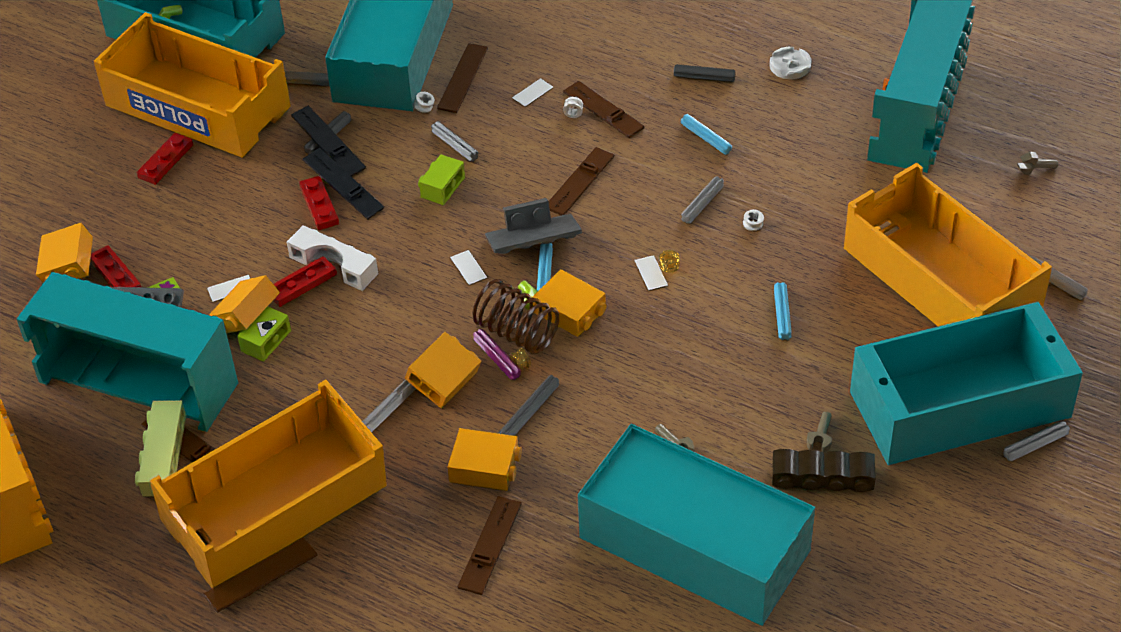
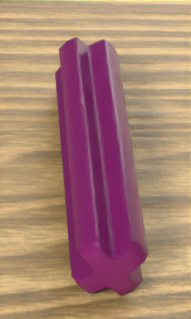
[473,329,521,380]

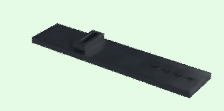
[291,105,366,176]
[303,148,384,220]

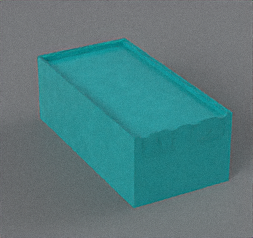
[325,0,453,111]
[850,302,1083,465]
[578,424,815,626]

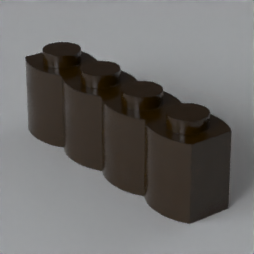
[772,449,876,492]

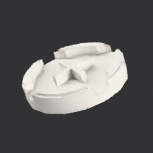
[770,47,811,79]

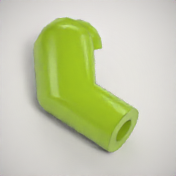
[158,5,182,19]
[518,281,537,310]

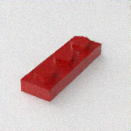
[136,133,193,185]
[299,176,339,231]
[90,245,142,287]
[273,256,337,307]

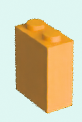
[36,223,93,283]
[532,269,607,337]
[209,275,280,333]
[405,332,482,409]
[447,428,522,491]

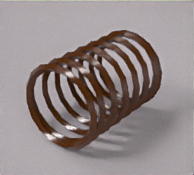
[472,279,559,354]

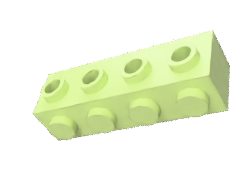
[135,401,186,496]

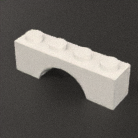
[287,225,378,291]

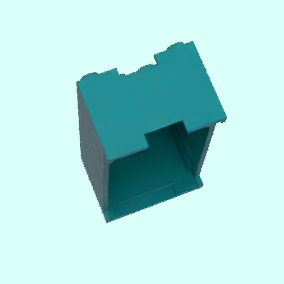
[97,0,285,58]
[867,0,976,173]
[16,272,238,432]

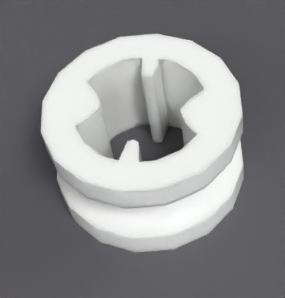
[414,92,435,113]
[563,97,583,118]
[743,210,764,231]

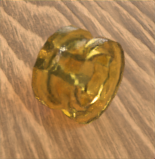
[659,250,680,273]
[509,348,531,372]

